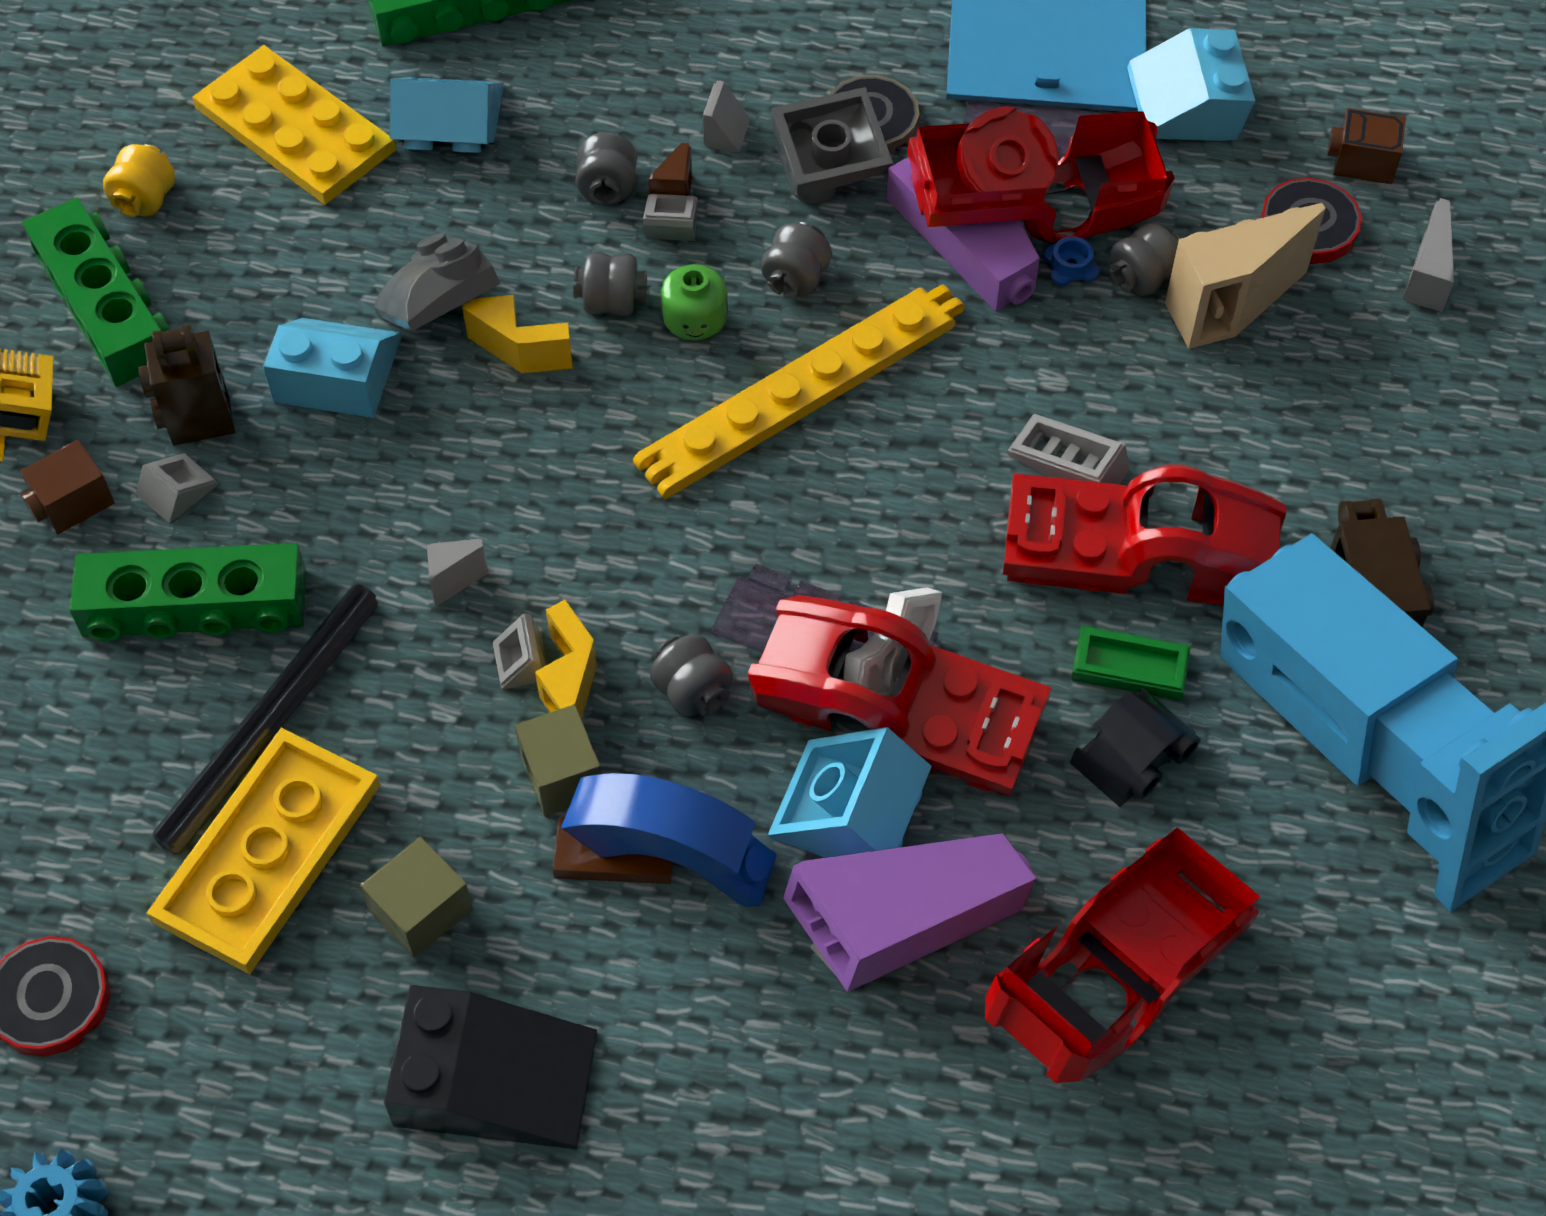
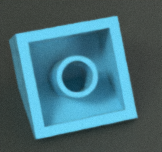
[1127,28,1255,141]
[390,77,504,153]
[263,318,402,418]
[768,727,931,858]

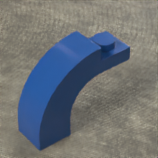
[561,773,777,907]

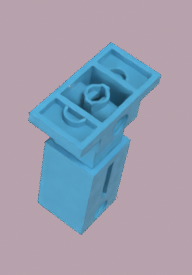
[1220,533,1546,913]

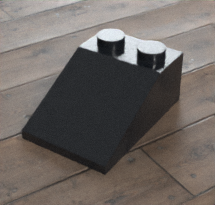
[384,985,597,1150]

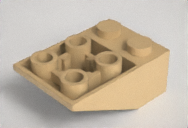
[1165,203,1326,349]

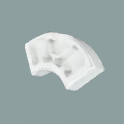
[843,587,942,696]

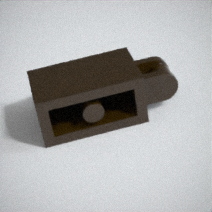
[139,324,236,446]
[1330,498,1434,627]

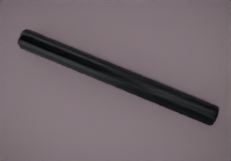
[153,584,378,854]

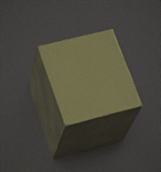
[515,704,601,817]
[360,837,473,958]

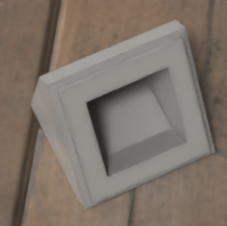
[643,194,698,241]
[493,613,547,689]

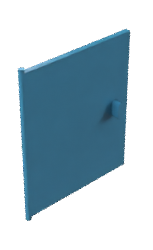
[946,0,1146,112]

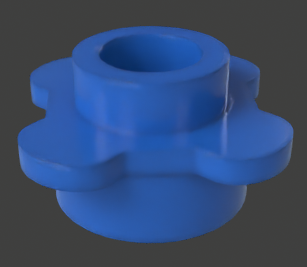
[1044,237,1100,286]

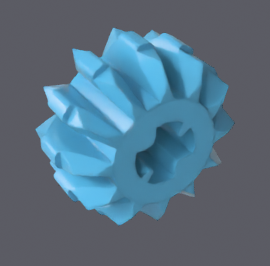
[0,1149,109,1216]

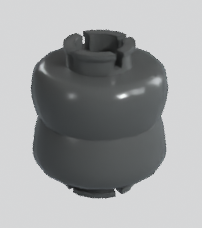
[575,132,638,205]
[760,222,832,298]
[1110,222,1181,297]
[573,252,647,317]
[650,634,733,717]

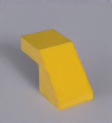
[462,295,573,373]
[535,599,597,720]

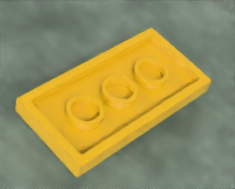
[192,45,396,205]
[146,728,381,975]

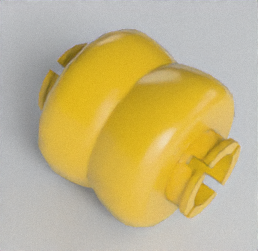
[103,144,175,217]

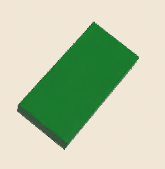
[1071,625,1191,701]

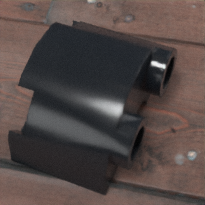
[1070,689,1201,807]

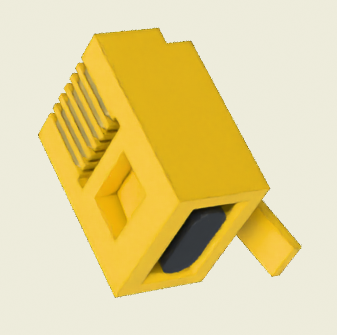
[0,348,53,462]

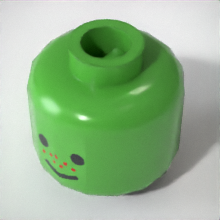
[661,264,728,341]

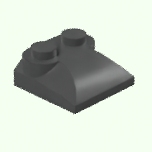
[771,87,893,204]
[374,233,500,331]

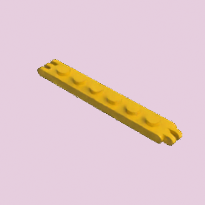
[633,284,965,500]

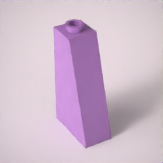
[886,157,1040,312]
[783,833,1037,992]

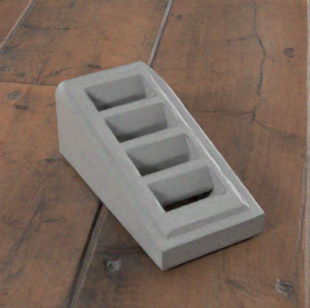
[1403,198,1454,312]
[1007,414,1130,485]

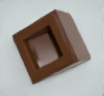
[649,143,693,196]

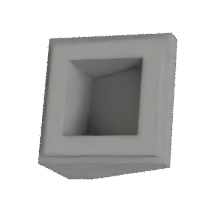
[703,80,750,152]
[136,453,218,523]
[427,539,488,605]

